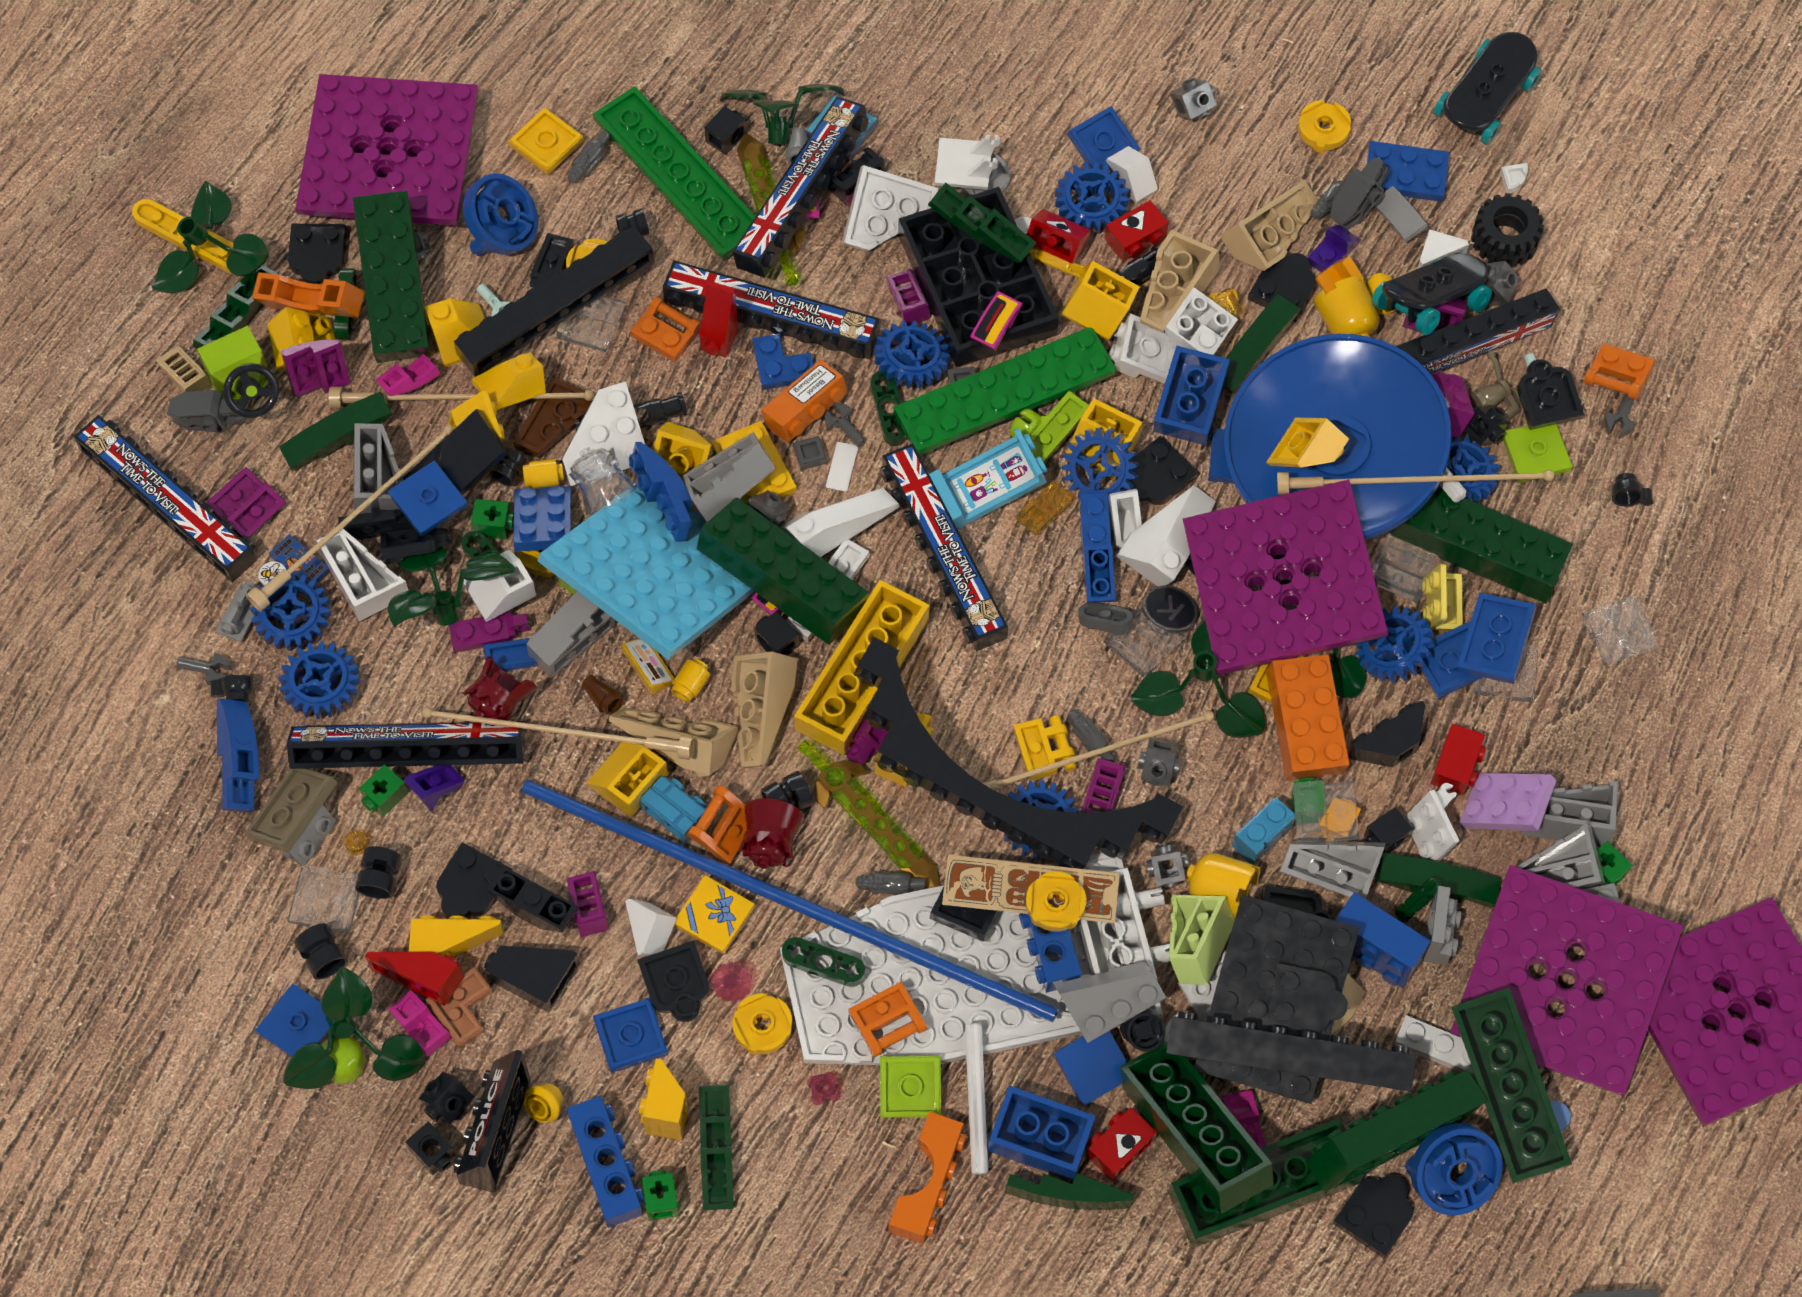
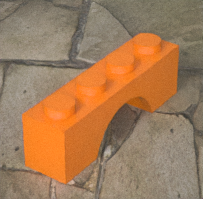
[252,272,365,318]
[889,1111,967,1244]

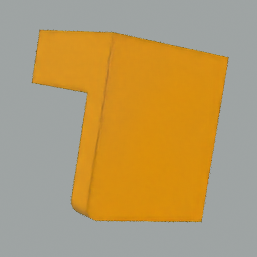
[1315,256,1364,294]

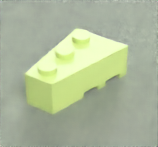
[1169,895,1235,985]

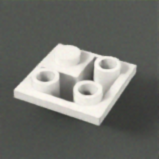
[1164,287,1238,355]
[463,550,536,622]

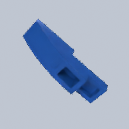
[629,442,693,542]
[1079,493,1116,603]
[217,698,259,813]

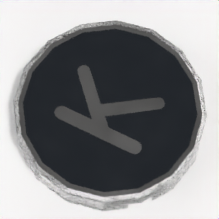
[1141,585,1198,636]

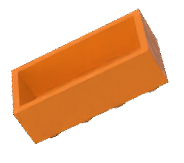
[1266,654,1350,781]

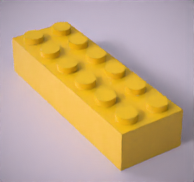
[794,580,930,756]

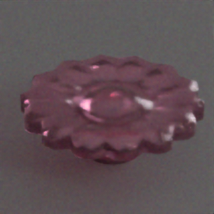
[711,962,753,1002]

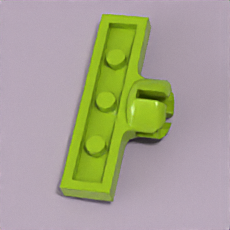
[1010,391,1089,464]

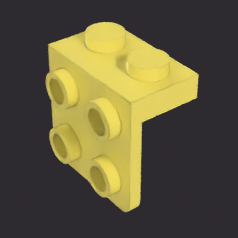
[1422,564,1463,631]

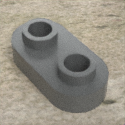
[1078,602,1133,635]

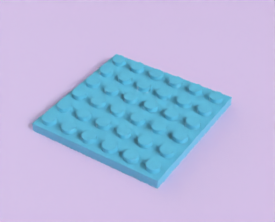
[538,483,755,660]

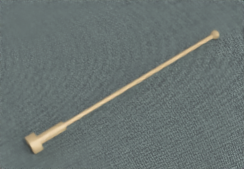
[329,387,595,409]
[246,425,454,612]
[1277,470,1554,495]
[422,707,695,760]
[954,710,1214,809]

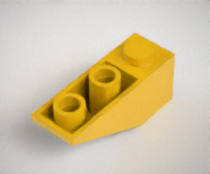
[409,915,504,957]

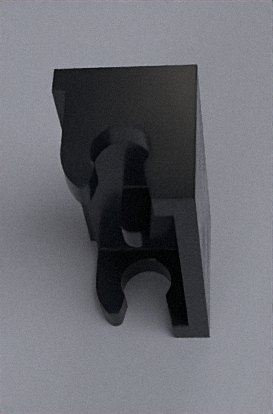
[828,147,885,205]

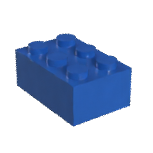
[1153,345,1230,446]
[1335,892,1431,988]
[988,1085,1096,1181]

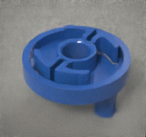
[463,173,538,256]
[1405,1123,1503,1215]

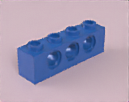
[1019,913,1082,993]
[566,1096,645,1228]

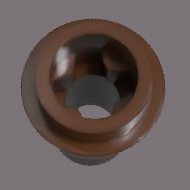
[582,675,623,715]

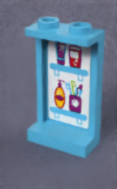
[929,428,1048,529]

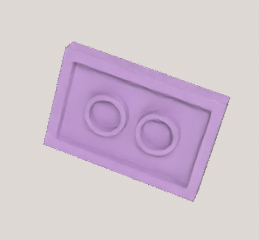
[1459,773,1556,831]

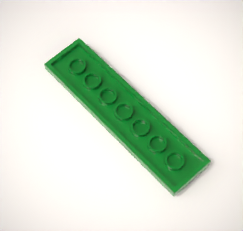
[593,86,755,261]
[893,327,1116,455]

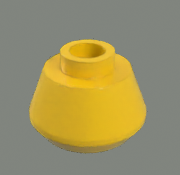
[524,1083,564,1123]

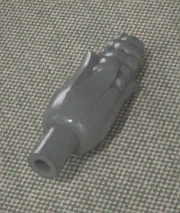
[567,130,611,183]
[1310,178,1346,219]
[1067,709,1116,762]
[855,871,926,895]

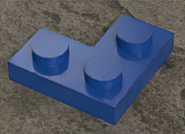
[752,334,813,390]

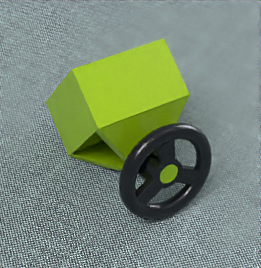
[197,325,279,418]

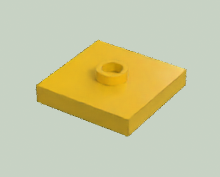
[508,107,584,175]

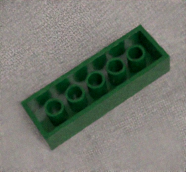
[352,190,431,363]
[1390,487,1573,604]
[696,497,869,645]
[1451,988,1572,1184]
[1120,1041,1274,1214]
[1306,1069,1488,1194]
[1168,1118,1365,1249]

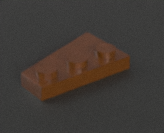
[513,377,595,458]

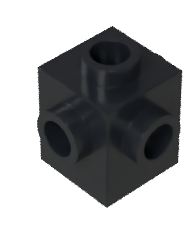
[1464,405,1510,446]
[418,1071,474,1124]

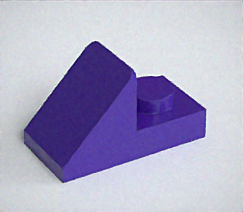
[1308,225,1361,273]
[404,765,465,811]

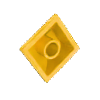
[424,298,485,367]
[472,352,546,410]
[1266,418,1349,468]
[653,422,712,485]

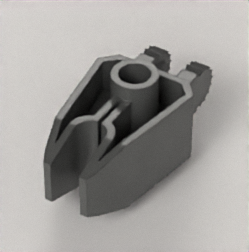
[1330,157,1389,229]
[167,390,247,433]

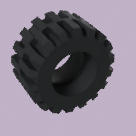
[1471,193,1544,268]

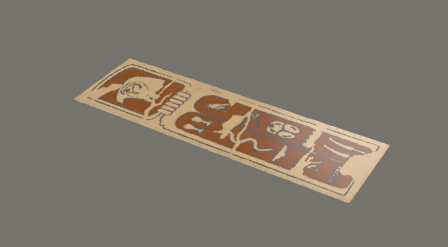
[942,855,1120,923]

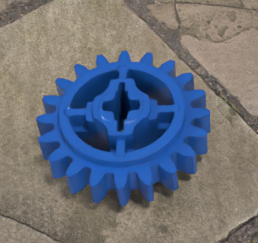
[1055,162,1129,233]
[873,321,950,389]
[1062,427,1140,498]
[1438,436,1500,503]
[250,572,331,651]
[1355,605,1435,683]
[279,641,360,719]
[1004,780,1079,860]

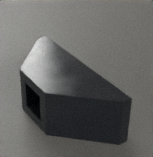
[1349,700,1425,767]
[487,865,579,932]

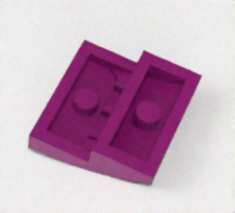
[281,339,350,397]
[206,467,286,538]

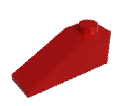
[699,281,738,358]
[365,952,464,1006]

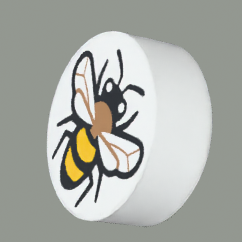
[258,562,286,587]

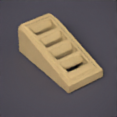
[156,345,211,393]

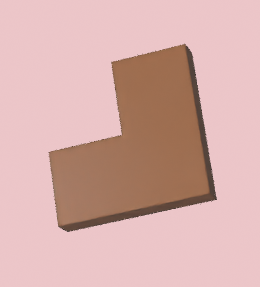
[426,966,493,1049]

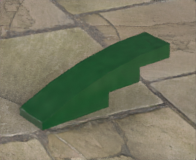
[928,182,1036,264]
[193,265,280,349]
[1224,294,1301,394]
[279,391,394,471]
[1377,853,1500,908]
[699,1085,734,1210]
[1005,1173,1134,1210]

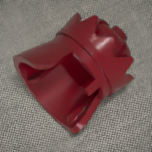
[462,656,537,721]
[738,798,804,869]

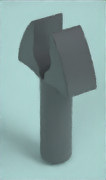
[1604,394,1636,439]
[824,402,865,447]
[177,653,232,685]

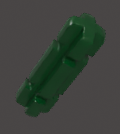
[1394,876,1443,922]

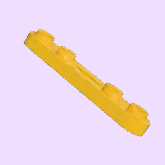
[132,199,233,274]

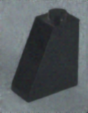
[484,945,580,1013]

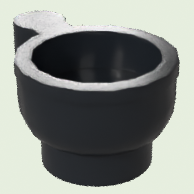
[1612,473,1653,507]
[210,675,253,702]

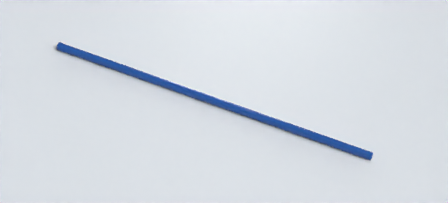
[522,779,1059,1023]

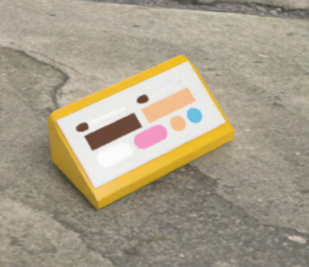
[621,638,675,696]

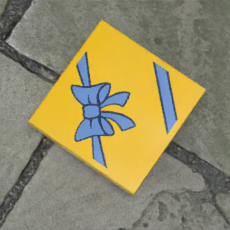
[674,875,755,955]

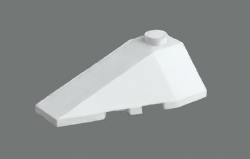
[1116,485,1216,587]
[780,488,900,557]

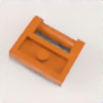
[630,296,702,362]
[1584,343,1655,400]
[687,785,747,864]
[848,982,927,1058]

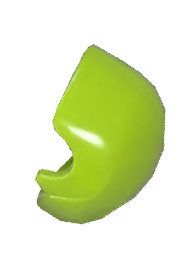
[322,1037,367,1084]

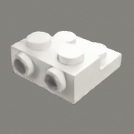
[1109,313,1175,383]

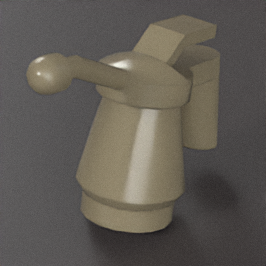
[1469,350,1521,421]

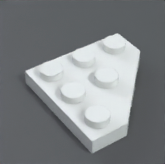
[842,165,938,252]
[562,381,645,486]

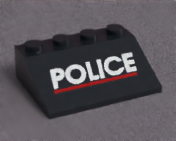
[454,1050,531,1193]

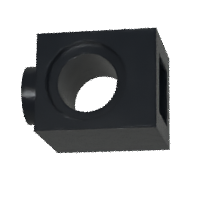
[704,106,746,155]
[754,611,799,655]
[1364,807,1413,854]
[405,1121,456,1176]

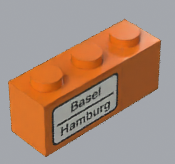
[761,359,847,443]

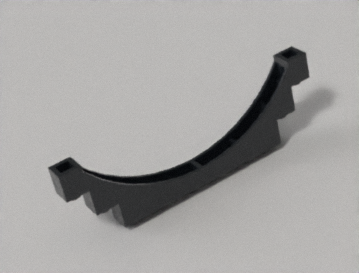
[854,637,1183,869]

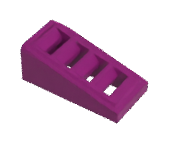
[886,269,930,326]
[1081,758,1126,813]
[567,871,609,937]

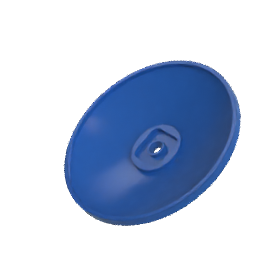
[1224,334,1451,540]

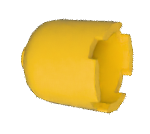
[1313,276,1380,337]
[1185,853,1260,919]

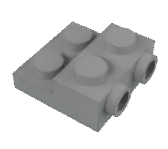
[1423,886,1461,965]

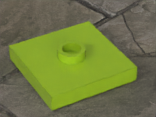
[1502,424,1573,483]
[880,1055,941,1118]

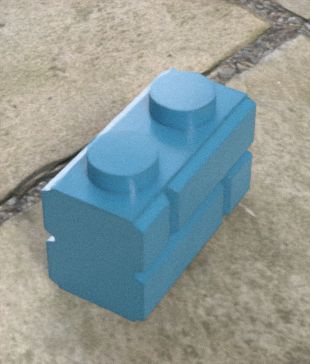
[640,775,707,843]
[1232,797,1296,865]

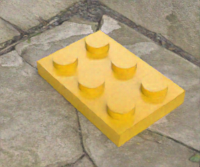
[711,421,797,504]

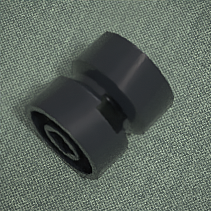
[760,771,814,811]
[355,846,402,899]
[294,923,348,980]
[1120,1009,1166,1052]

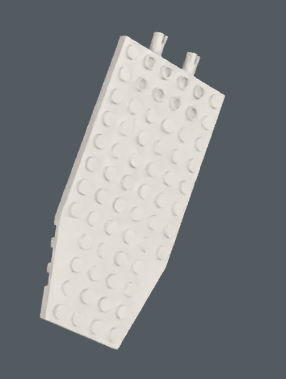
[780,853,1170,1065]

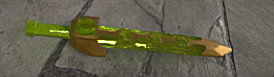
[737,134,806,286]
[797,739,940,888]

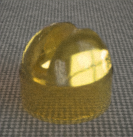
[344,830,369,856]

